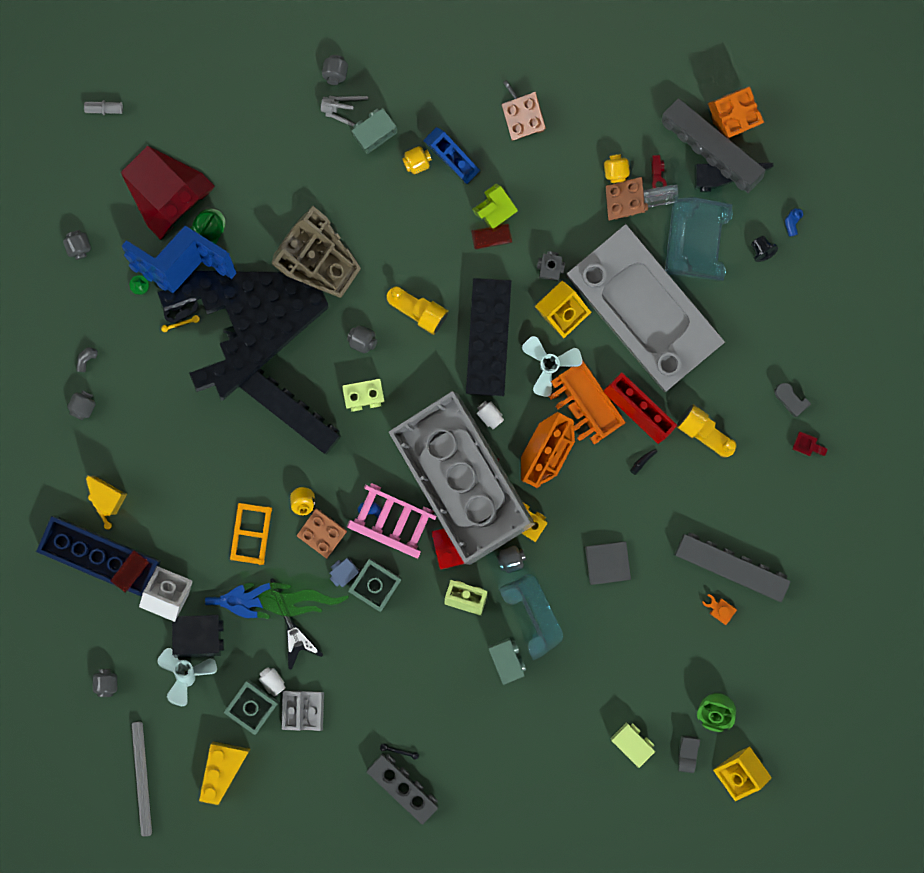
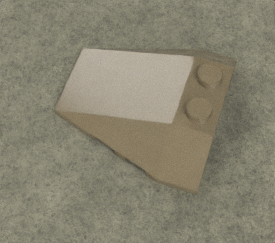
[272,206,361,298]

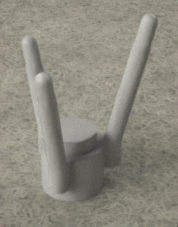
[321,96,368,127]

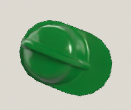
[190,208,225,244]

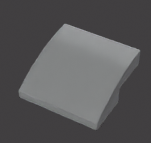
[282,691,324,731]

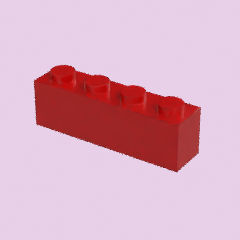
[603,372,677,444]

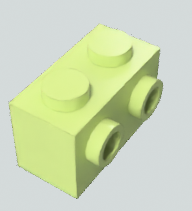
[342,379,385,412]
[445,580,488,615]
[611,722,655,768]

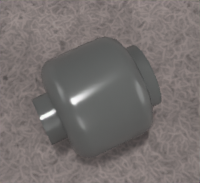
[322,55,348,85]
[63,230,91,260]
[347,325,377,353]
[67,390,96,420]
[497,545,526,573]
[93,669,117,697]

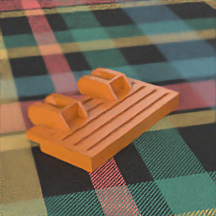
[548,360,626,445]

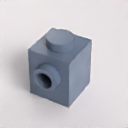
[330,557,360,587]

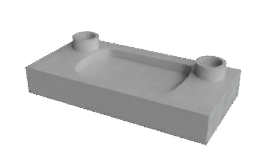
[566,224,725,392]
[389,391,535,565]

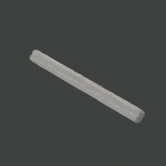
[132,721,152,836]

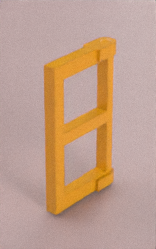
[230,503,272,565]

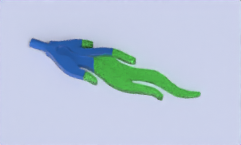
[205,583,349,619]

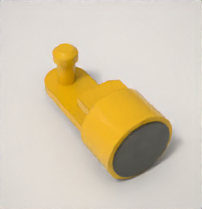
[387,286,449,335]
[677,404,736,457]

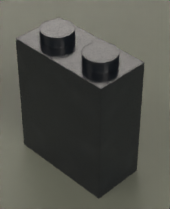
[172,615,224,658]

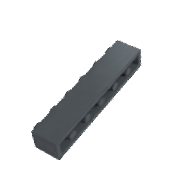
[662,98,766,193]
[674,532,791,603]

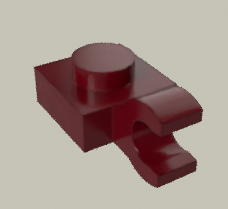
[651,155,667,190]
[792,431,828,456]

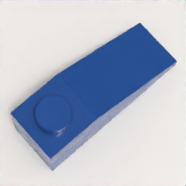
[423,127,480,184]

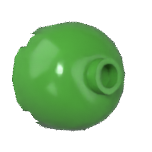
[697,693,736,732]

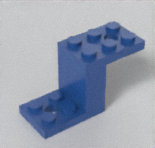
[122,226,236,293]

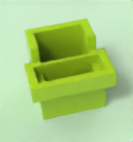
[472,184,518,229]

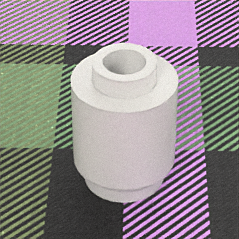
[476,401,504,429]
[259,667,286,697]

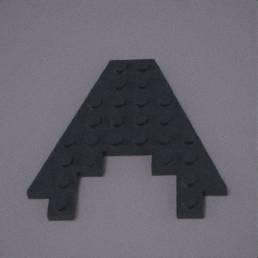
[157,270,329,401]

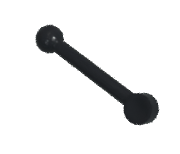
[380,743,419,760]

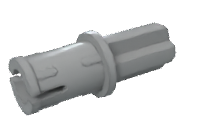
[84,100,123,115]

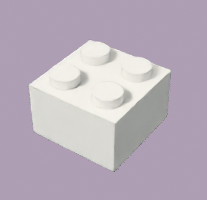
[139,566,193,622]

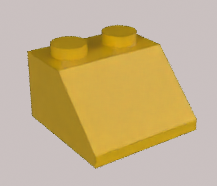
[535,280,592,338]
[86,476,127,516]
[713,746,772,801]

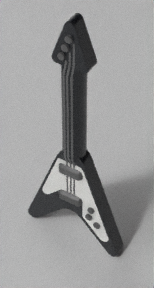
[270,578,323,670]

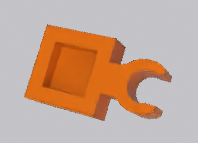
[702,594,737,625]

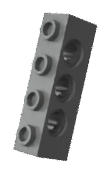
[366,753,439,825]

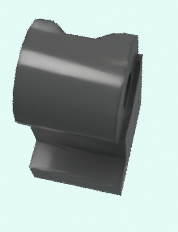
[774,383,811,417]
[678,735,700,773]

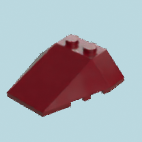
[121,146,215,240]

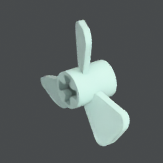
[522,336,582,397]
[158,648,217,706]

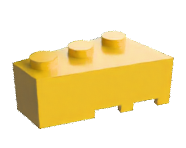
[199,742,250,805]

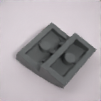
[585,542,631,585]

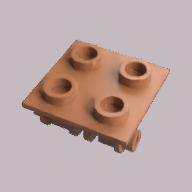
[502,92,546,141]
[606,177,648,220]
[297,508,347,559]

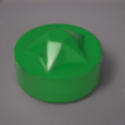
[129,275,150,295]

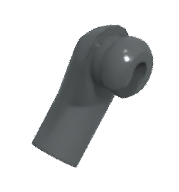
[76,347,98,372]

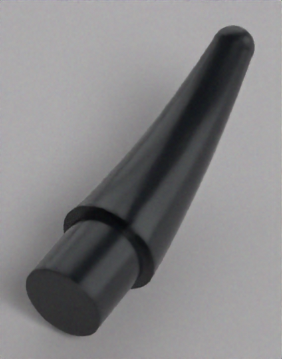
[630,449,657,475]

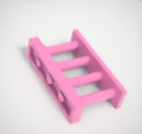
[347,483,437,559]

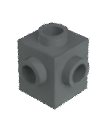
[537,251,565,281]

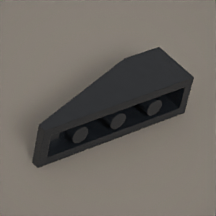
[695,163,774,193]

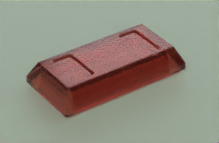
[471,224,512,249]
[111,551,149,593]

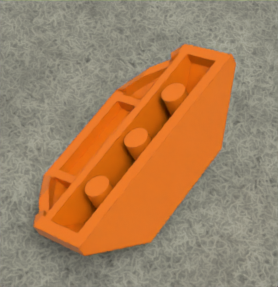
[521,412,575,488]

